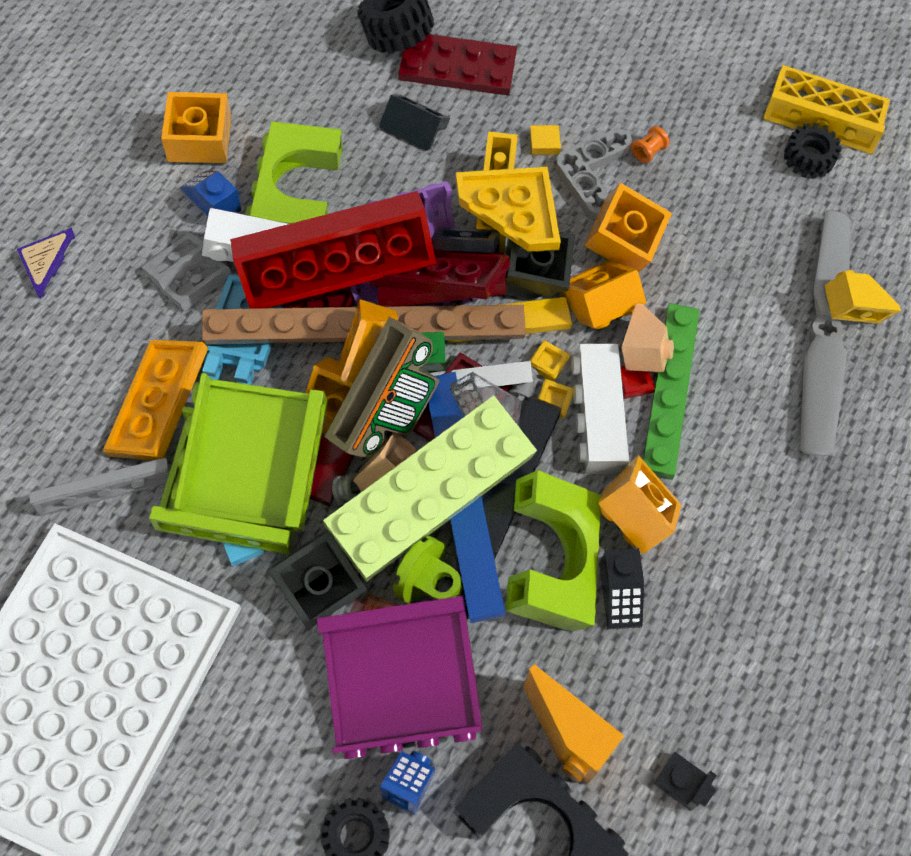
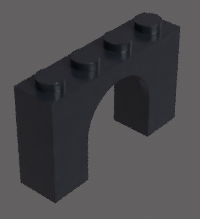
[453,742,629,856]

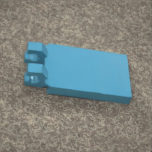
[202,274,286,385]

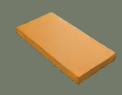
[102,339,208,461]

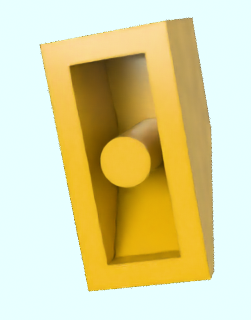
[824,270,901,323]

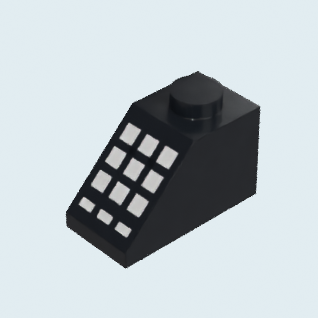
[599,549,644,630]

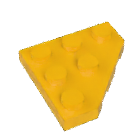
[455,167,561,252]

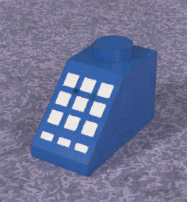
[180,171,242,216]
[380,751,435,815]

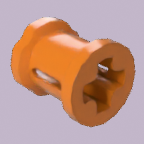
[631,126,670,164]

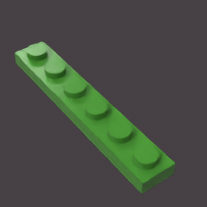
[643,303,700,480]

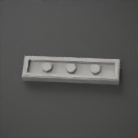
[29,457,171,516]

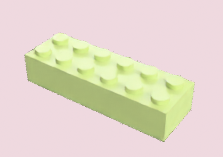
[323,396,537,582]

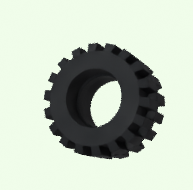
[357,0,434,53]

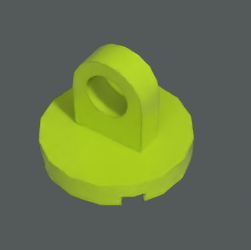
[393,536,463,604]

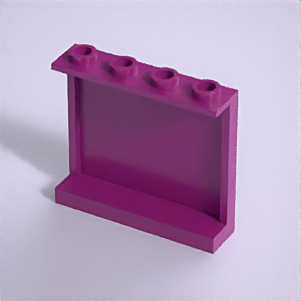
[317,596,483,759]

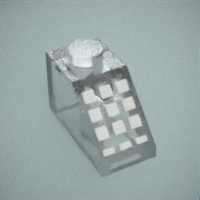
[450,372,522,427]

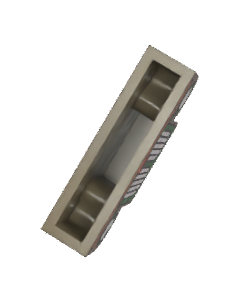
[325,317,439,458]

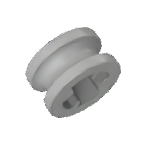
[332,474,361,506]

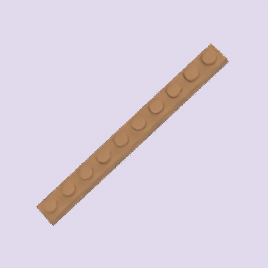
[202,305,526,344]

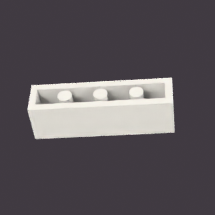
[571,344,629,474]

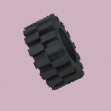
[784,123,842,179]
[320,798,390,856]

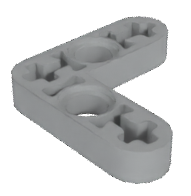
[555,129,632,221]

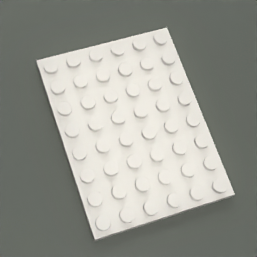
[0,523,241,856]

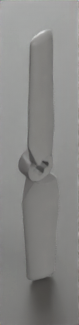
[800,210,851,456]

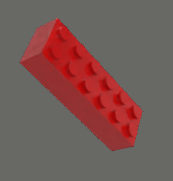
[230,191,436,309]

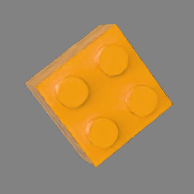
[161,92,232,163]
[584,183,672,273]

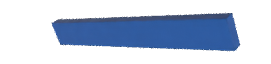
[428,371,506,623]

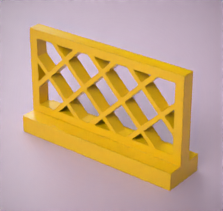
[763,65,890,154]

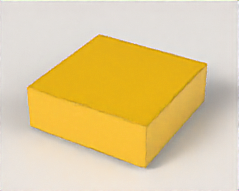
[529,125,561,155]
[529,340,571,382]
[538,379,574,418]

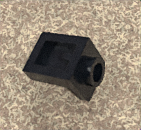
[654,752,717,811]

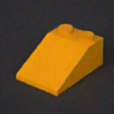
[523,664,624,785]

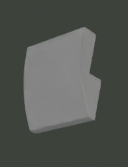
[141,232,232,312]

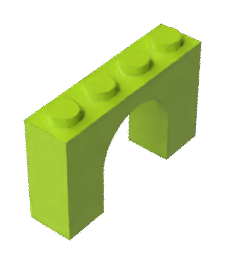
[246,121,343,224]
[505,470,601,632]

